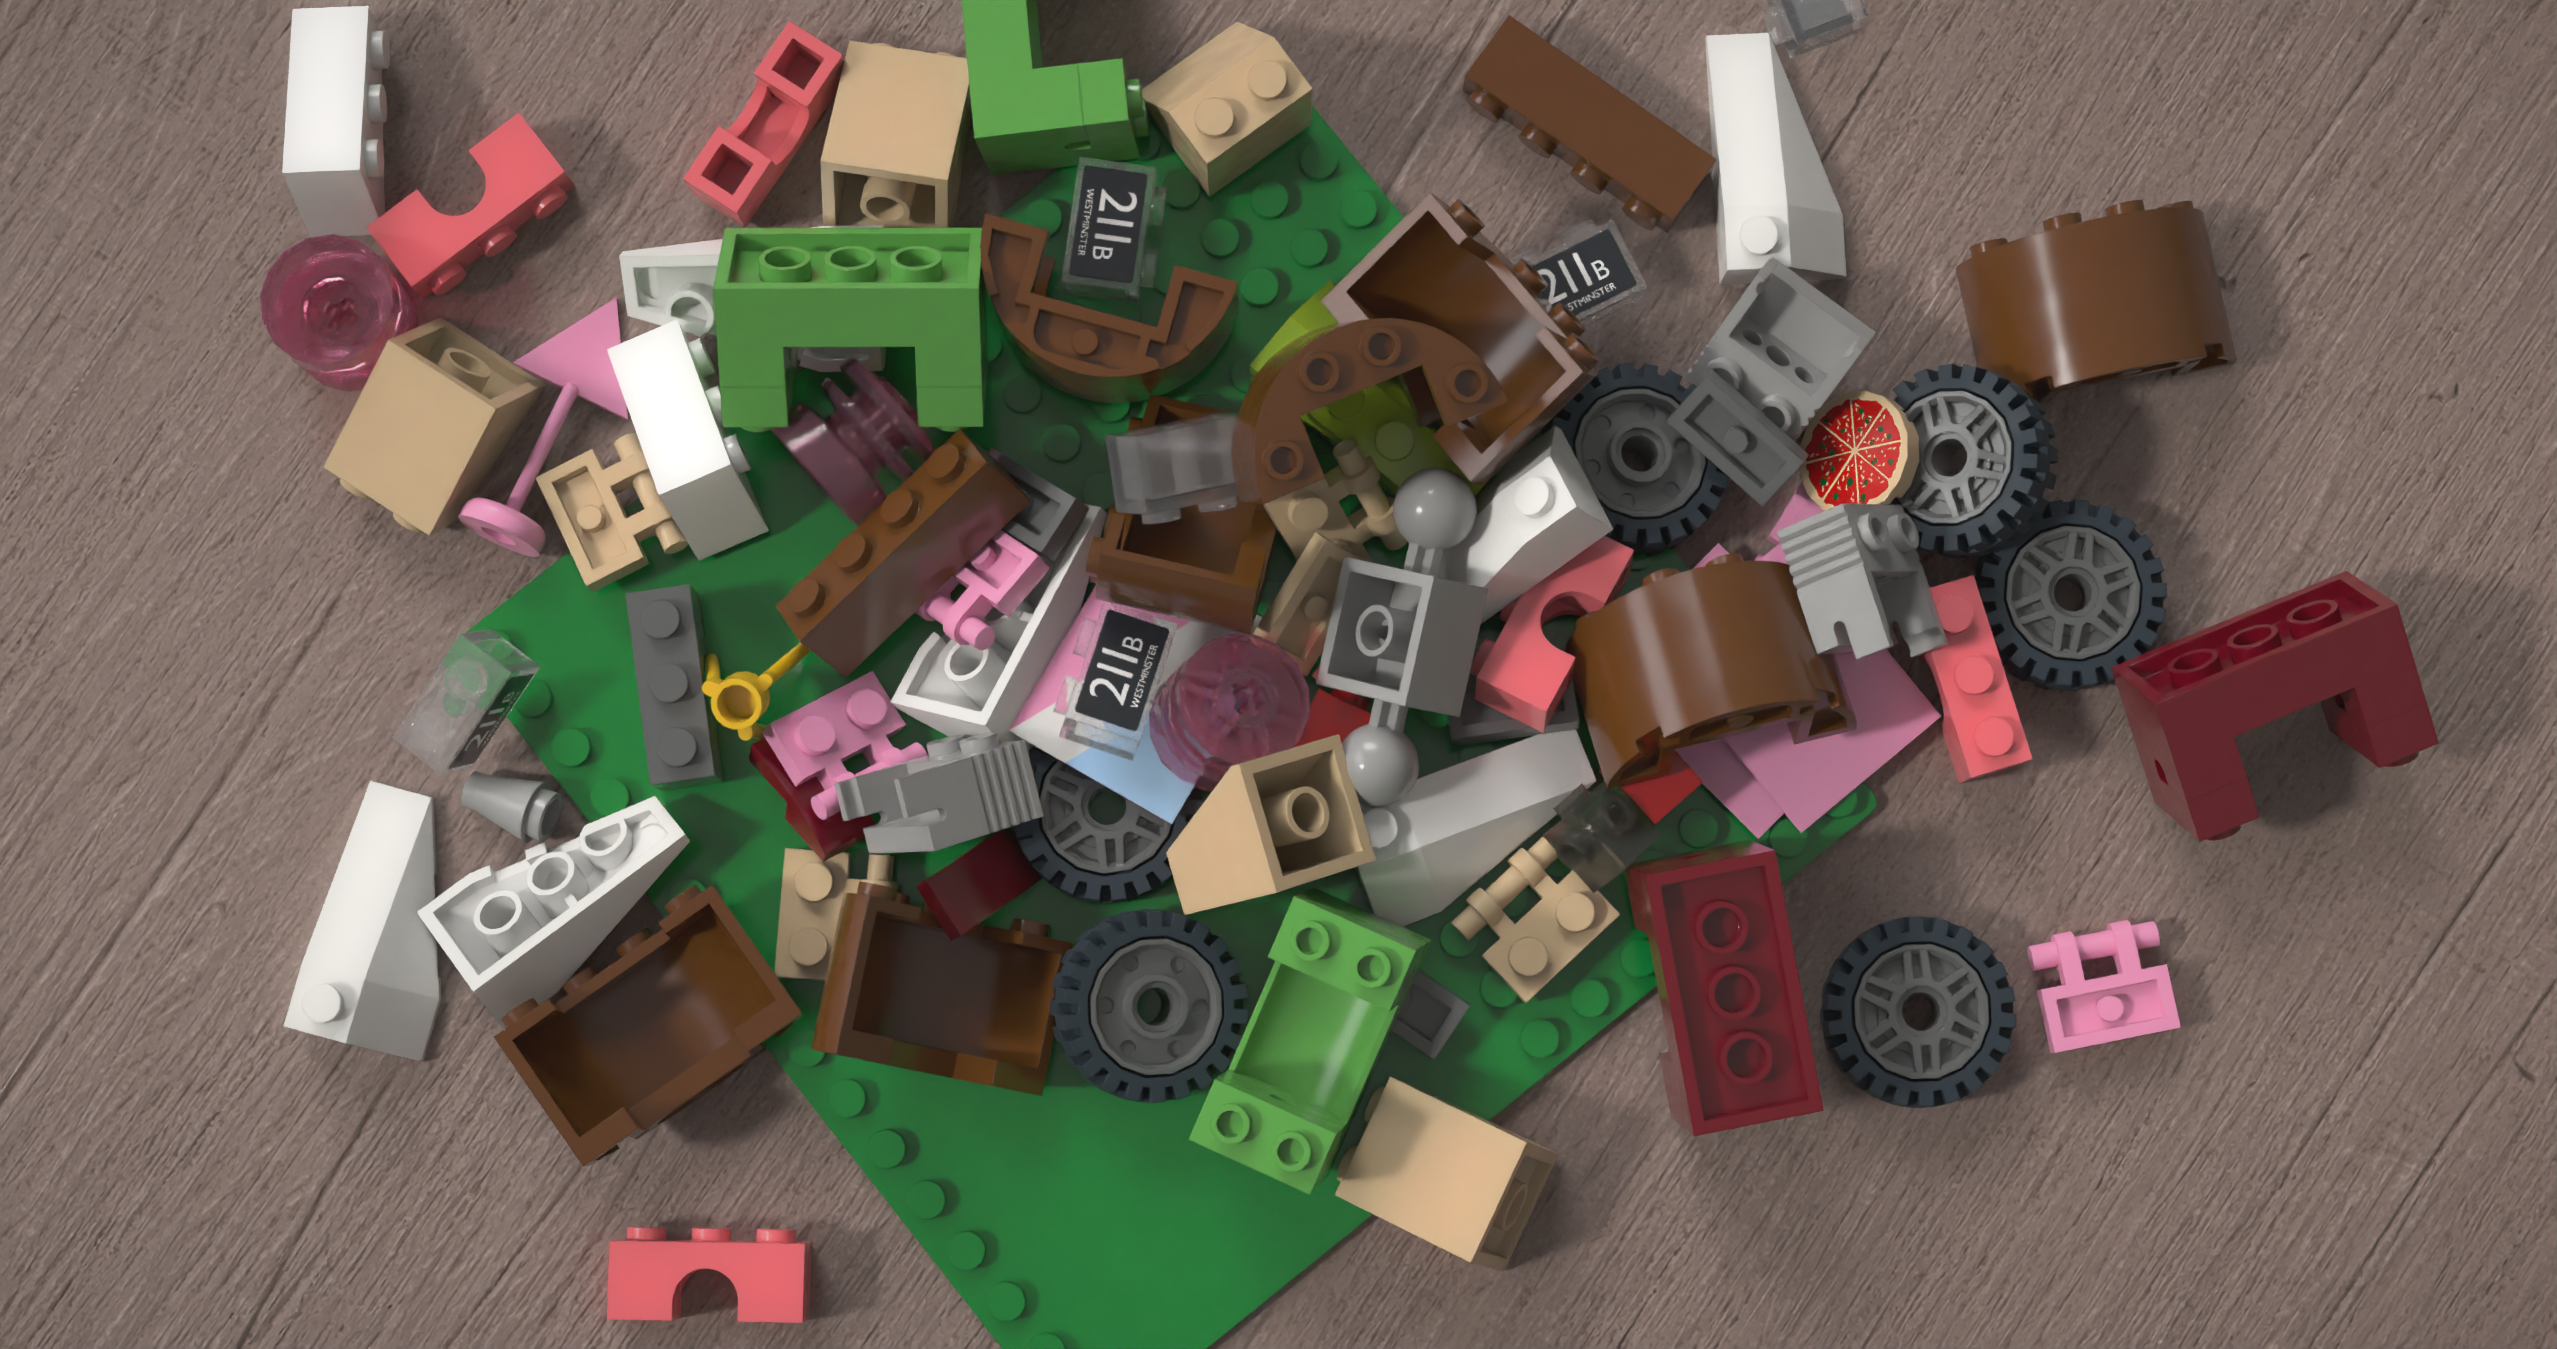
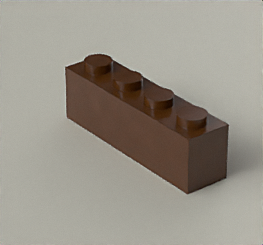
[1463,15,1717,233]
[776,428,1030,678]

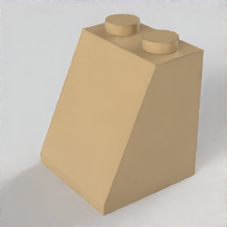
[1142,22,1313,197]
[820,40,972,228]
[323,317,545,536]
[1166,734,1376,915]
[1335,1077,1559,1271]

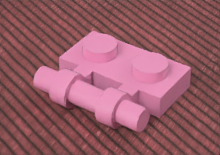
[914,530,1050,650]
[762,671,927,820]
[2027,920,2181,1053]

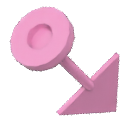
[458,297,628,557]

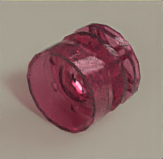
[260,234,419,392]
[771,356,936,527]
[1149,633,1310,791]

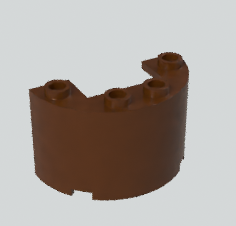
[1321,192,1600,485]
[1955,200,2237,404]
[980,213,1239,403]
[1231,318,1509,504]
[1085,394,1277,634]
[1565,553,1857,789]
[811,882,1073,1096]
[494,885,802,1167]

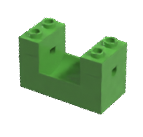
[961,0,1150,175]
[713,228,988,432]
[1188,887,1431,1195]

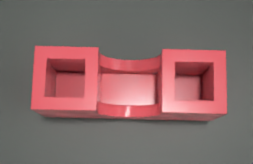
[683,21,845,228]
[366,113,574,298]
[1470,536,1634,733]
[1918,575,2033,784]
[607,1227,812,1323]

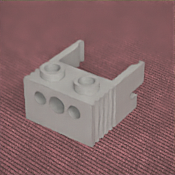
[1683,257,1876,442]
[1777,503,1948,660]
[834,732,1043,853]

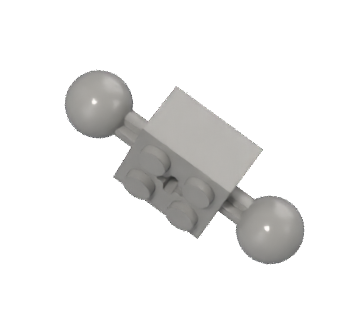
[1316,468,1488,807]

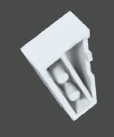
[282,6,390,238]
[607,320,769,561]

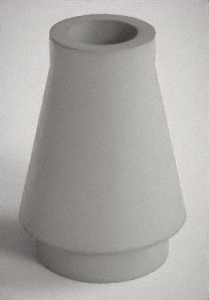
[461,771,563,843]

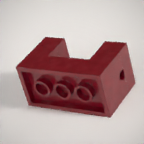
[2111,571,2439,842]
[1624,840,1824,1136]

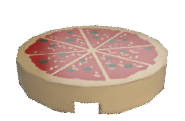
[1799,390,1919,511]

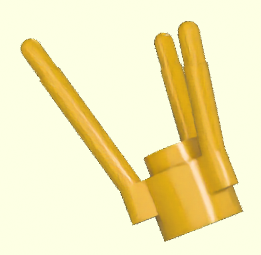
[702,642,811,741]

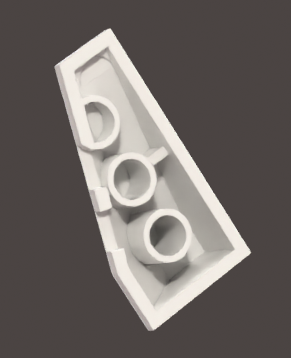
[1705,33,1847,285]
[619,225,886,372]
[1438,426,1613,625]
[890,504,1107,754]
[1355,729,1597,927]
[284,781,441,1062]
[417,796,690,1029]

